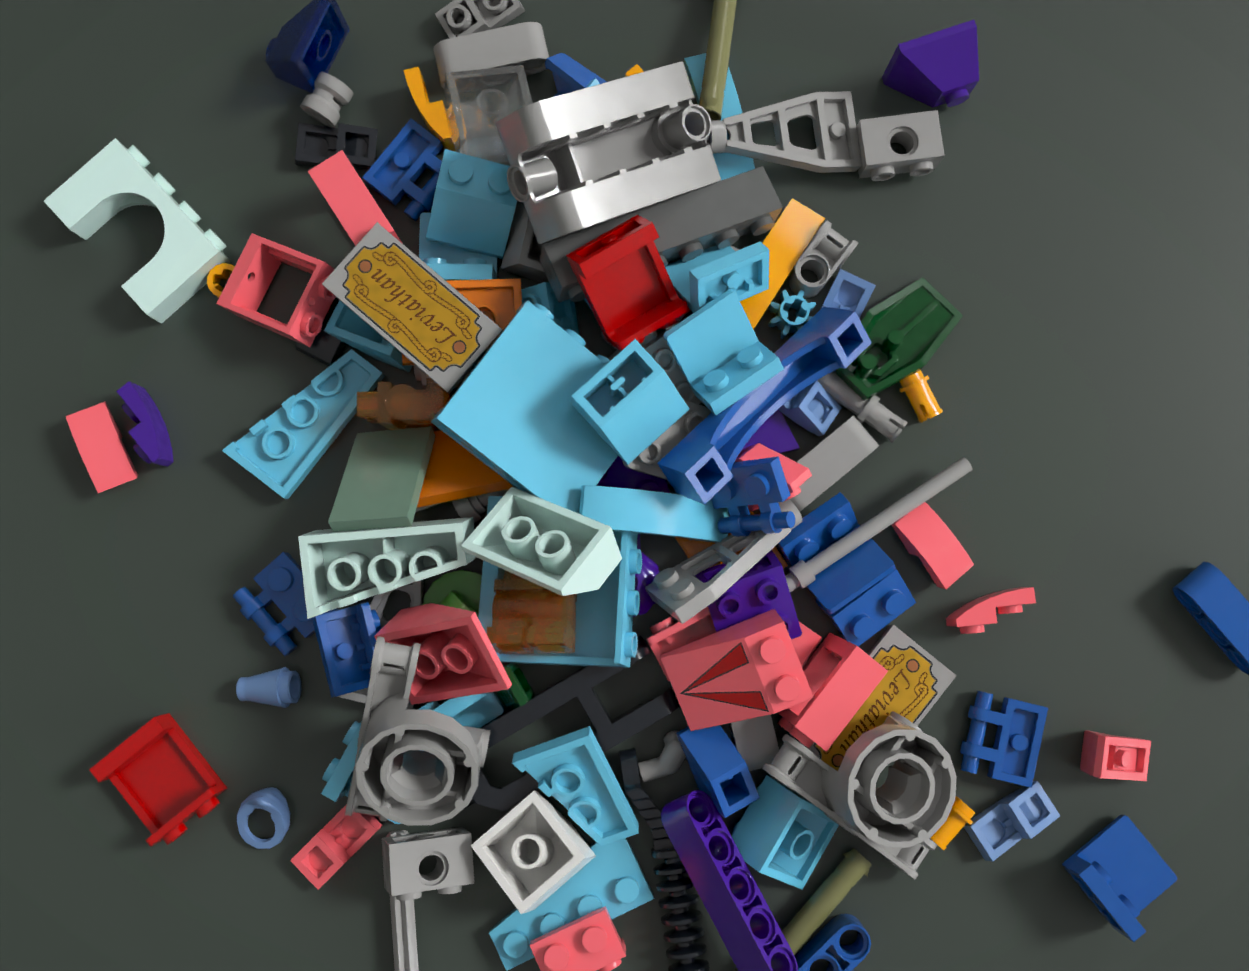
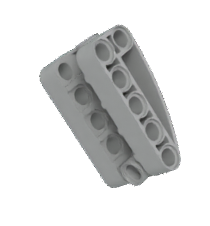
[495,62,721,245]

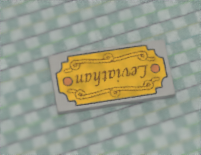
[322,222,503,394]
[798,624,957,772]

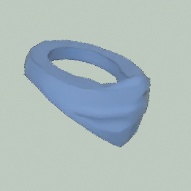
[237,787,290,849]

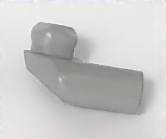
[638,730,686,783]

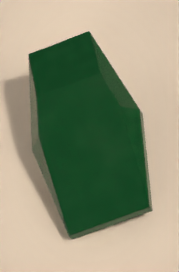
[834,277,963,401]

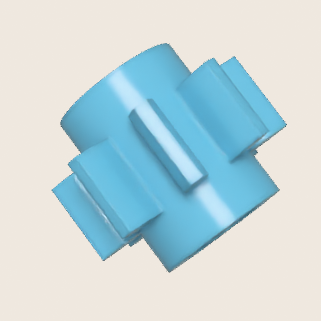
[768,290,817,339]

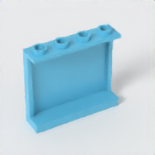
[431,300,618,512]
[478,496,642,668]

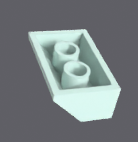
[461,487,622,596]

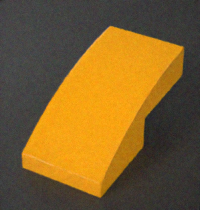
[403,67,456,151]

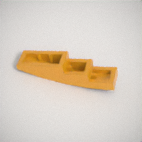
[740,198,825,330]

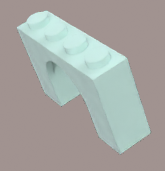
[44,138,231,324]

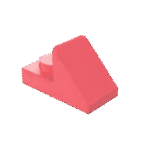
[1080,730,1151,781]

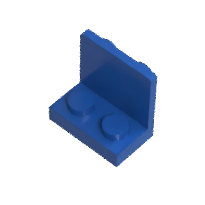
[778,492,896,614]
[1062,814,1177,942]

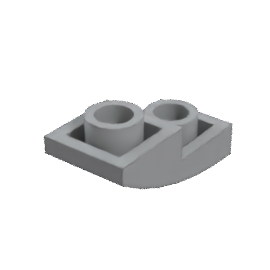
[435,0,525,38]

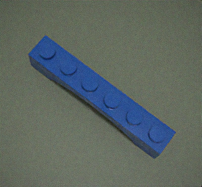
[657,307,872,505]

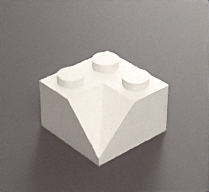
[471,790,596,914]

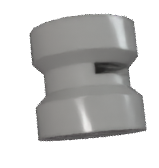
[300,72,354,128]

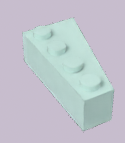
[298,517,477,619]

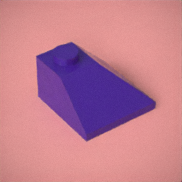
[882,19,979,108]

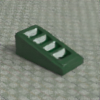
[496,663,534,710]

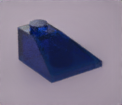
[265,0,350,93]

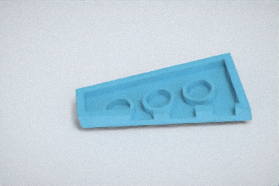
[222,349,385,499]
[489,838,654,971]

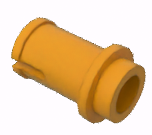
[899,370,943,423]
[930,796,975,850]

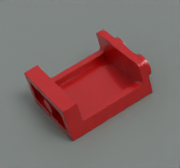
[566,215,690,350]
[89,713,227,847]

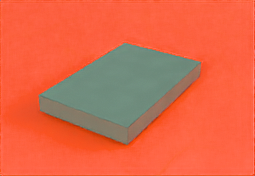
[328,426,436,532]

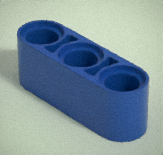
[1172,562,1249,675]
[795,913,871,971]

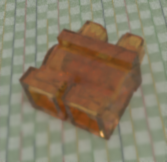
[357,378,456,430]
[486,570,577,654]

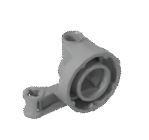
[345,636,490,826]
[762,711,957,880]

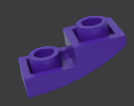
[116,381,173,467]

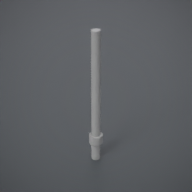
[785,457,973,592]

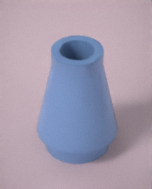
[236,667,301,708]

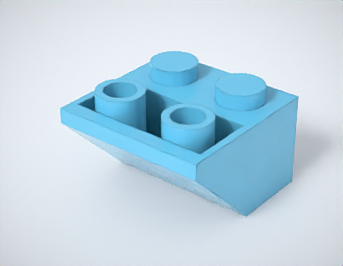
[571,339,689,466]

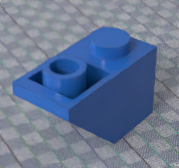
[676,725,760,818]

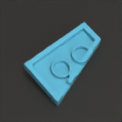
[512,726,639,846]

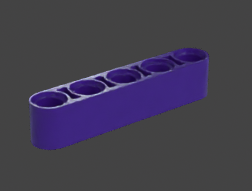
[661,790,798,971]

